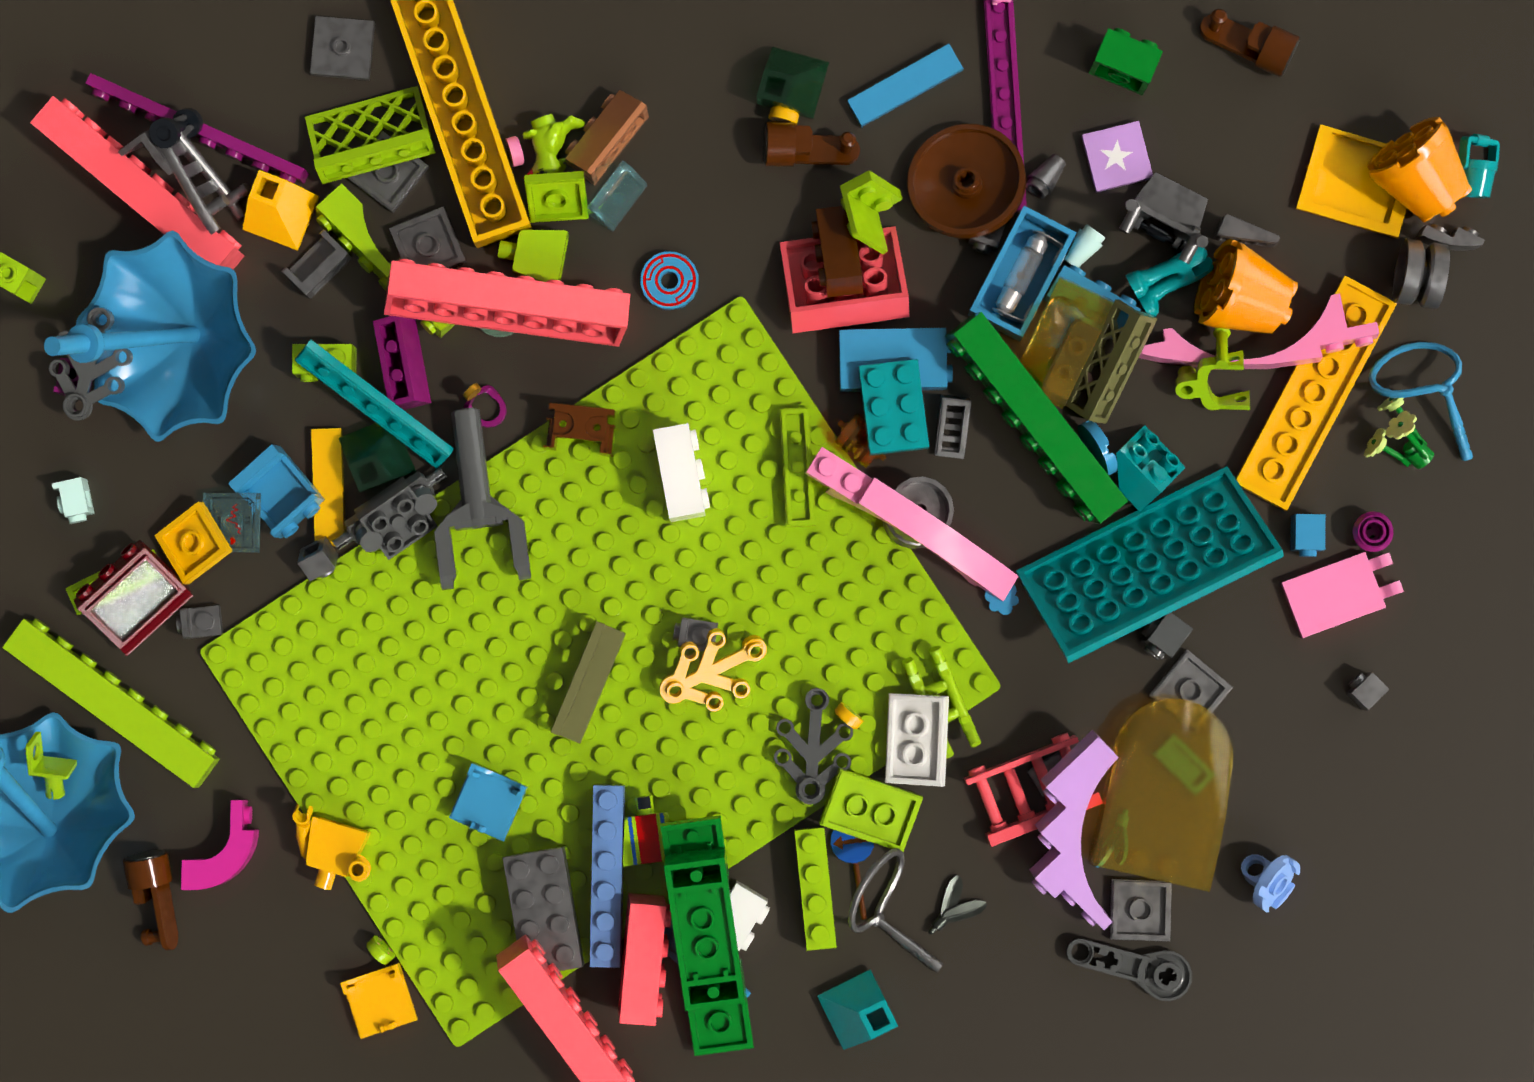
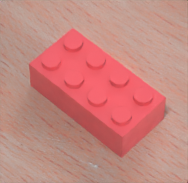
[618,893,671,1026]

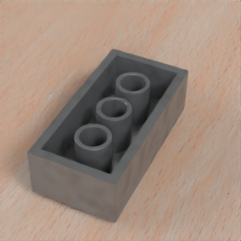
[503,846,585,971]

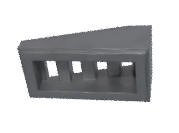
[1213,214,1280,247]
[934,395,971,459]

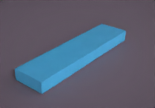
[847,44,964,127]

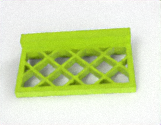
[305,86,436,184]

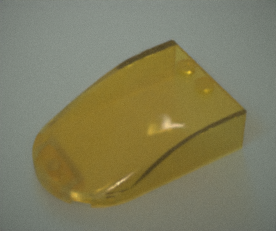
[1088,698,1233,892]

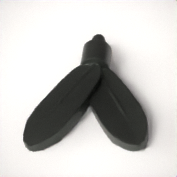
[928,875,987,935]

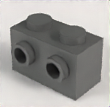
[1141,613,1193,660]

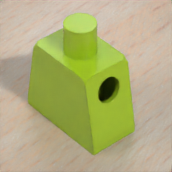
[498,230,569,282]

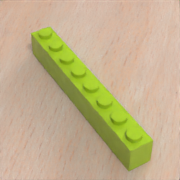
[2,618,220,788]

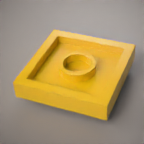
[154,502,233,584]

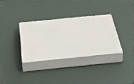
[885,693,949,787]

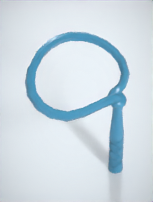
[1368,342,1473,461]

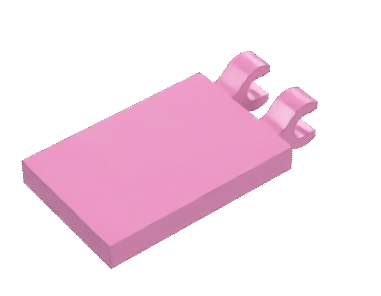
[1280,552,1404,638]

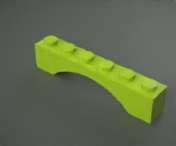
[316,183,455,339]

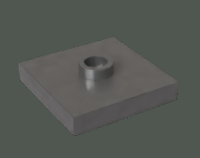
[310,16,375,81]

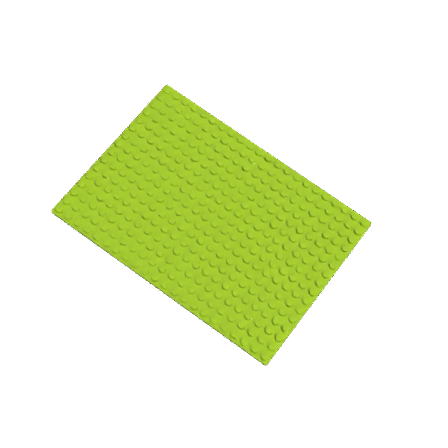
[200,297,1001,1047]

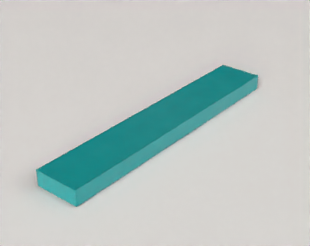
[295,340,454,468]

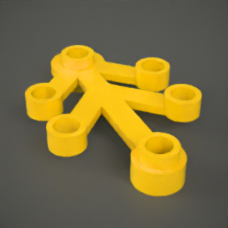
[659,628,767,712]

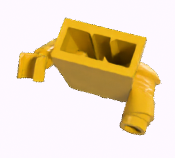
[292,804,371,890]

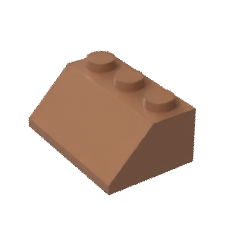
[565,90,649,186]

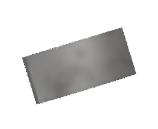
[1415,224,1485,251]

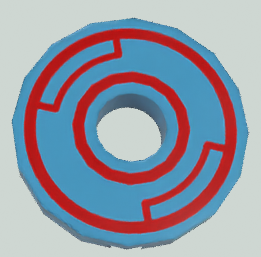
[640,251,699,310]

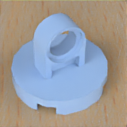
[1241,854,1300,912]

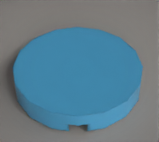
[1078,420,1118,475]

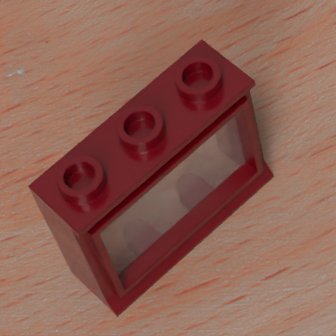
[74,539,193,656]

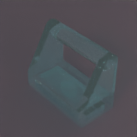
[587,160,648,232]

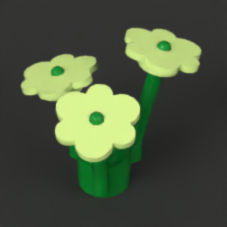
[1364,397,1434,469]

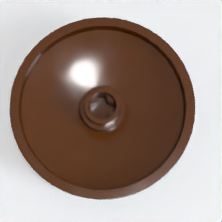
[907,124,1026,238]

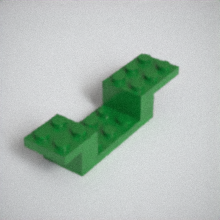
[660,815,754,1056]

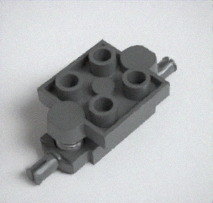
[332,467,447,560]

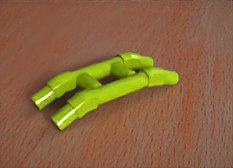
[902,646,981,759]

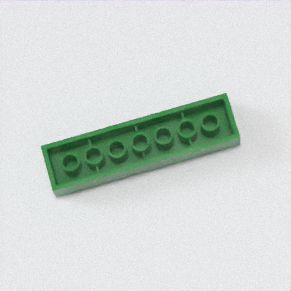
[945,312,1128,524]

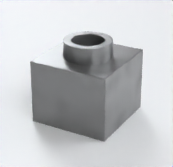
[297,536,338,581]
[1346,672,1390,710]

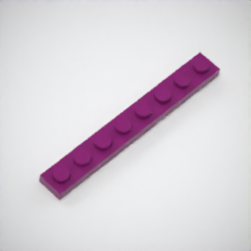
[85,73,309,184]

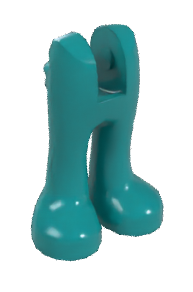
[1125,247,1214,317]

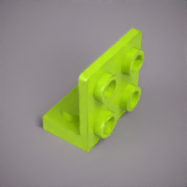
[840,170,903,254]

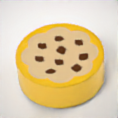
[768,106,799,125]

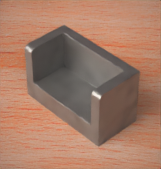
[282,229,352,299]

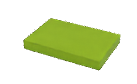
[819,768,923,852]

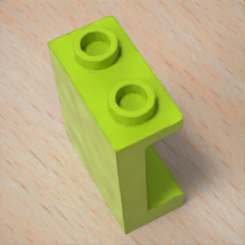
[0,252,46,304]

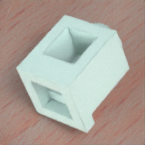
[52,477,95,524]

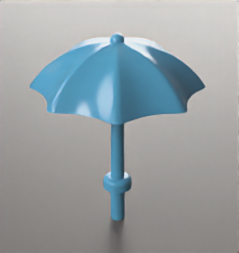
[44,231,256,442]
[0,712,135,913]

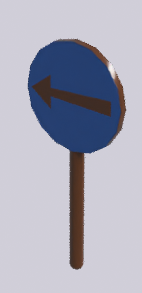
[830,830,874,920]

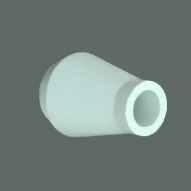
[1064,224,1105,268]

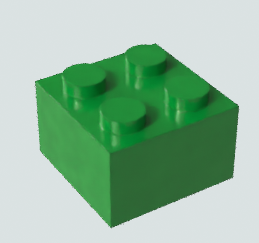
[1089,28,1163,96]

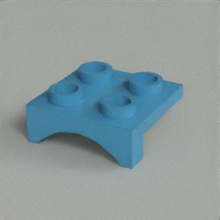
[449,763,528,842]

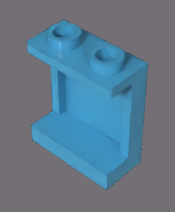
[228,444,325,538]

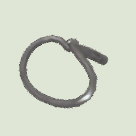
[848,848,943,973]

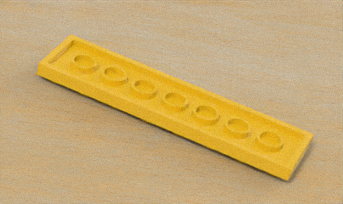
[1235,276,1397,511]

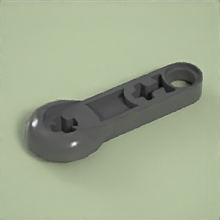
[1066,938,1192,1001]

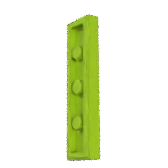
[780,407,816,528]

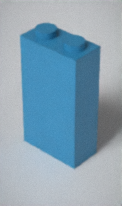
[839,328,953,392]

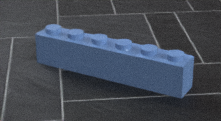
[590,785,625,968]

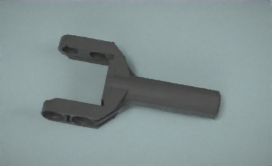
[434,408,531,590]

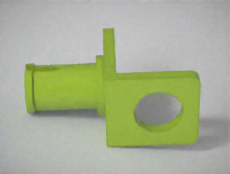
[25,732,77,800]

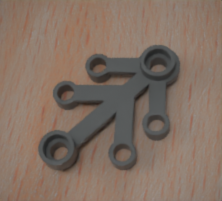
[49,307,133,420]
[774,688,853,805]

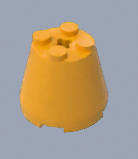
[1367,117,1472,222]
[1194,239,1298,334]

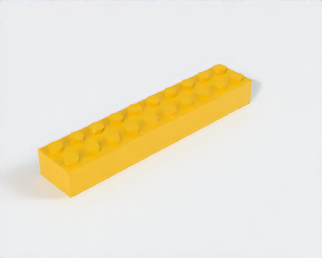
[390,0,533,248]

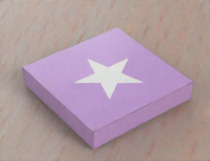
[1081,121,1153,193]

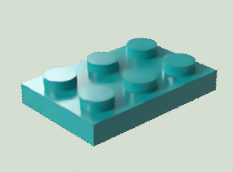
[858,359,929,456]

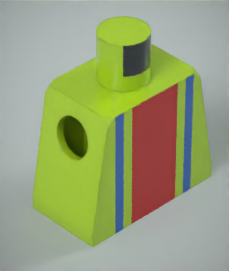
[623,796,670,867]

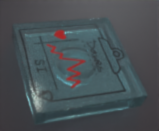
[203,493,261,553]

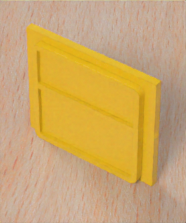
[1296,124,1407,239]

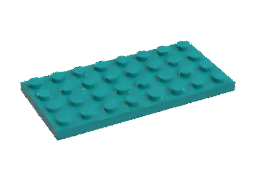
[1016,466,1284,663]

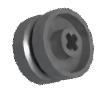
[1392,238,1450,309]
[883,476,954,549]

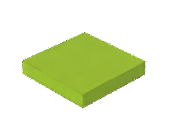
[524,171,589,223]

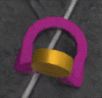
[463,383,507,428]

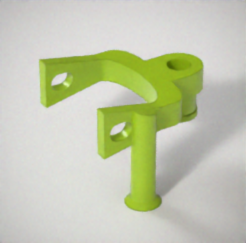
[1175,328,1250,410]

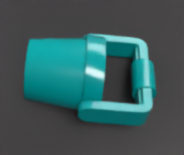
[1459,134,1500,198]

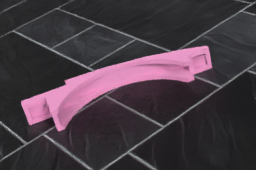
[1139,293,1380,370]
[805,447,1018,601]

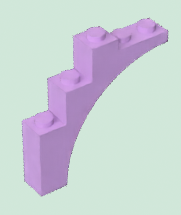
[1029,730,1119,930]

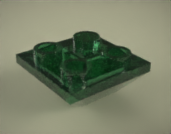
[757,47,829,119]
[339,423,416,493]

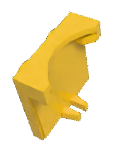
[340,962,418,1039]

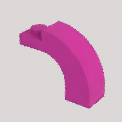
[181,800,259,890]

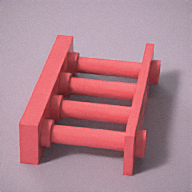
[963,732,1103,847]

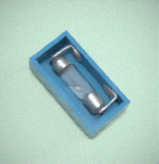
[968,206,1077,342]

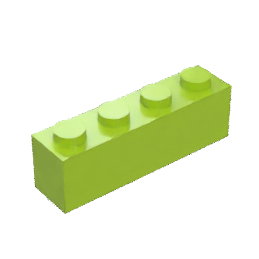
[794,827,837,951]

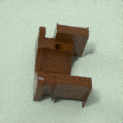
[543,403,616,457]

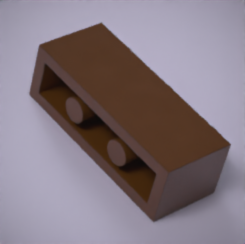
[811,206,863,297]

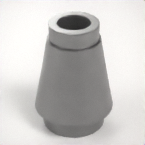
[1026,154,1066,199]

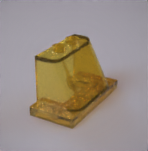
[1020,276,1114,409]

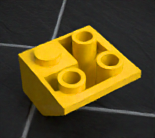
[242,170,319,251]

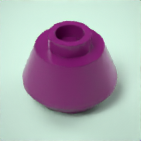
[1353,511,1394,552]

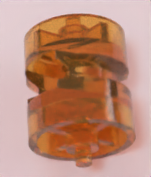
[834,413,887,469]

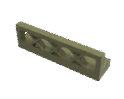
[1064,299,1157,424]
[551,621,626,744]

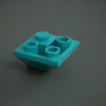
[1116,425,1186,512]
[817,969,898,1050]

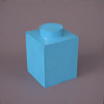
[1290,514,1326,557]

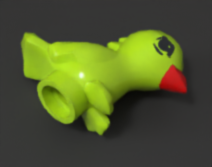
[522,114,585,179]

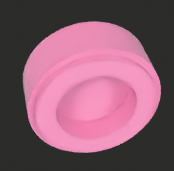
[505,136,524,167]

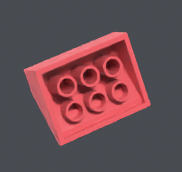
[780,226,910,333]

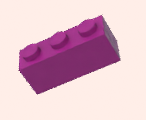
[373,316,431,410]

